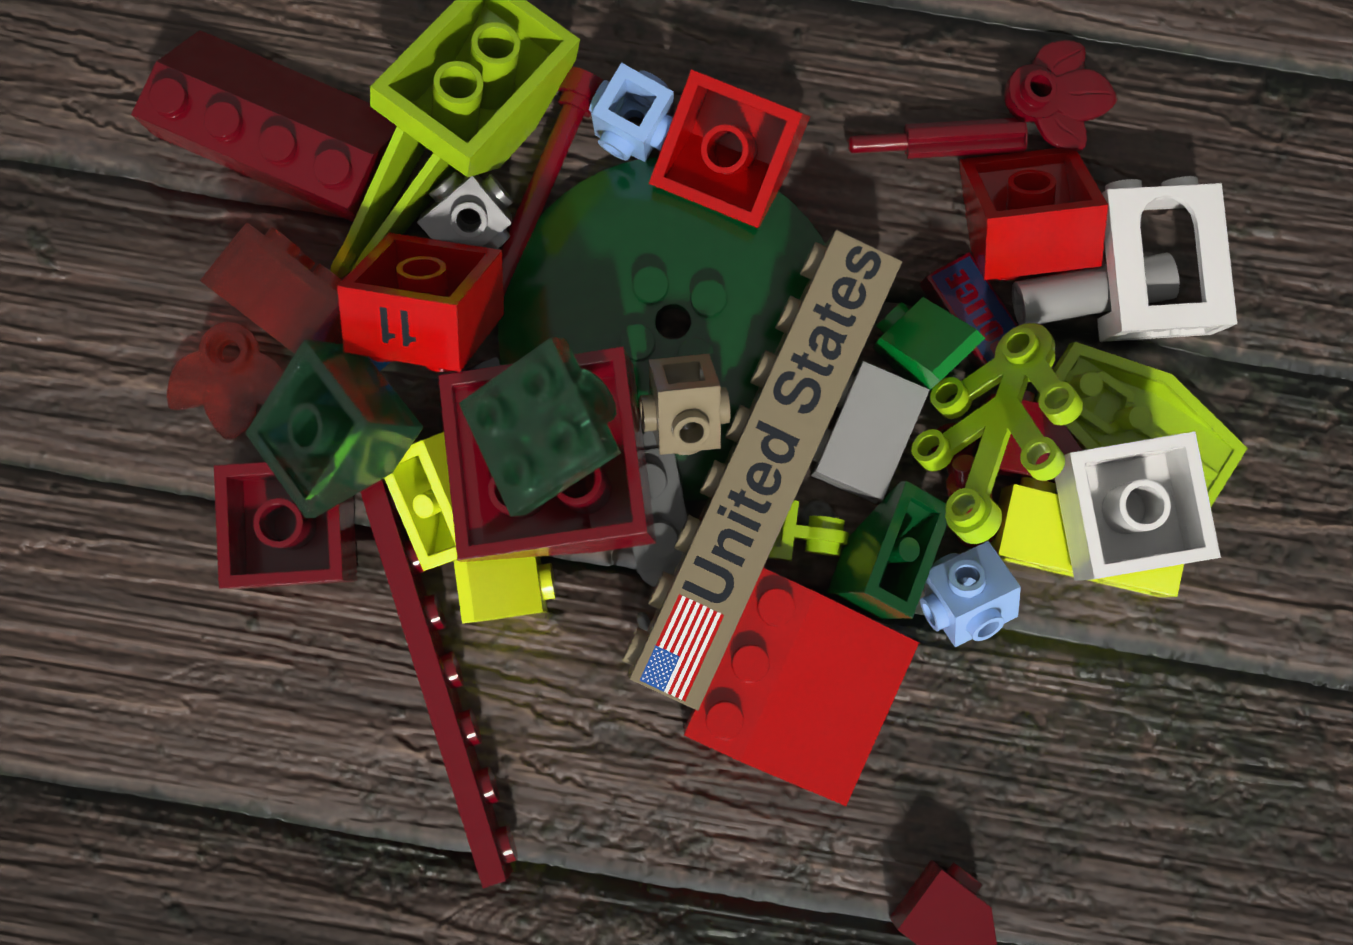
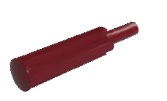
[848,118,1028,159]

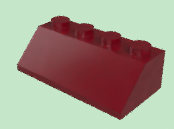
[131,30,397,222]

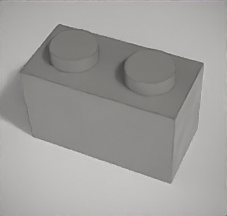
[811,361,929,504]

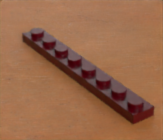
[338,413,518,889]

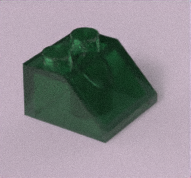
[245,339,423,518]

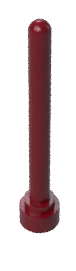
[500,66,604,295]

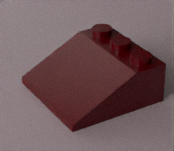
[438,346,656,562]

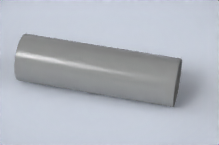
[1012,252,1180,325]

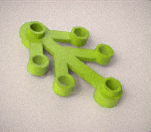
[912,323,1083,544]

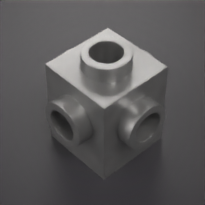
[417,171,513,249]

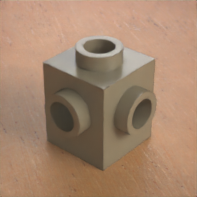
[639,354,730,455]

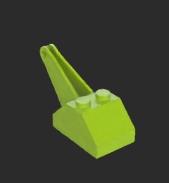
[330,0,580,278]

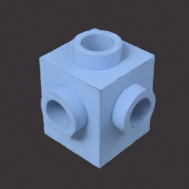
[589,62,674,162]
[920,541,1021,647]

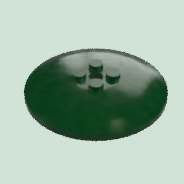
[498,157,825,502]

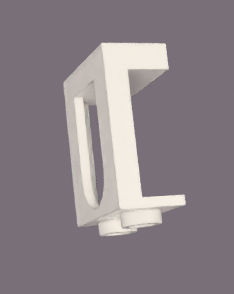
[1097,176,1237,342]

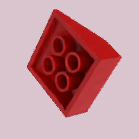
[683,568,919,806]

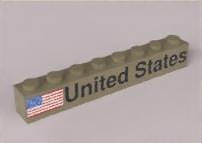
[622,230,902,711]

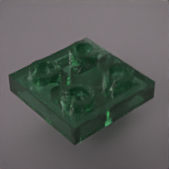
[459,337,621,517]

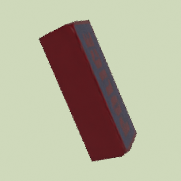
[919,252,1018,371]

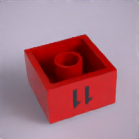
[337,233,504,372]

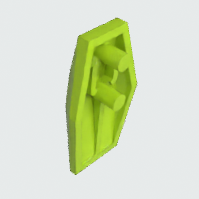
[1034,342,1248,507]

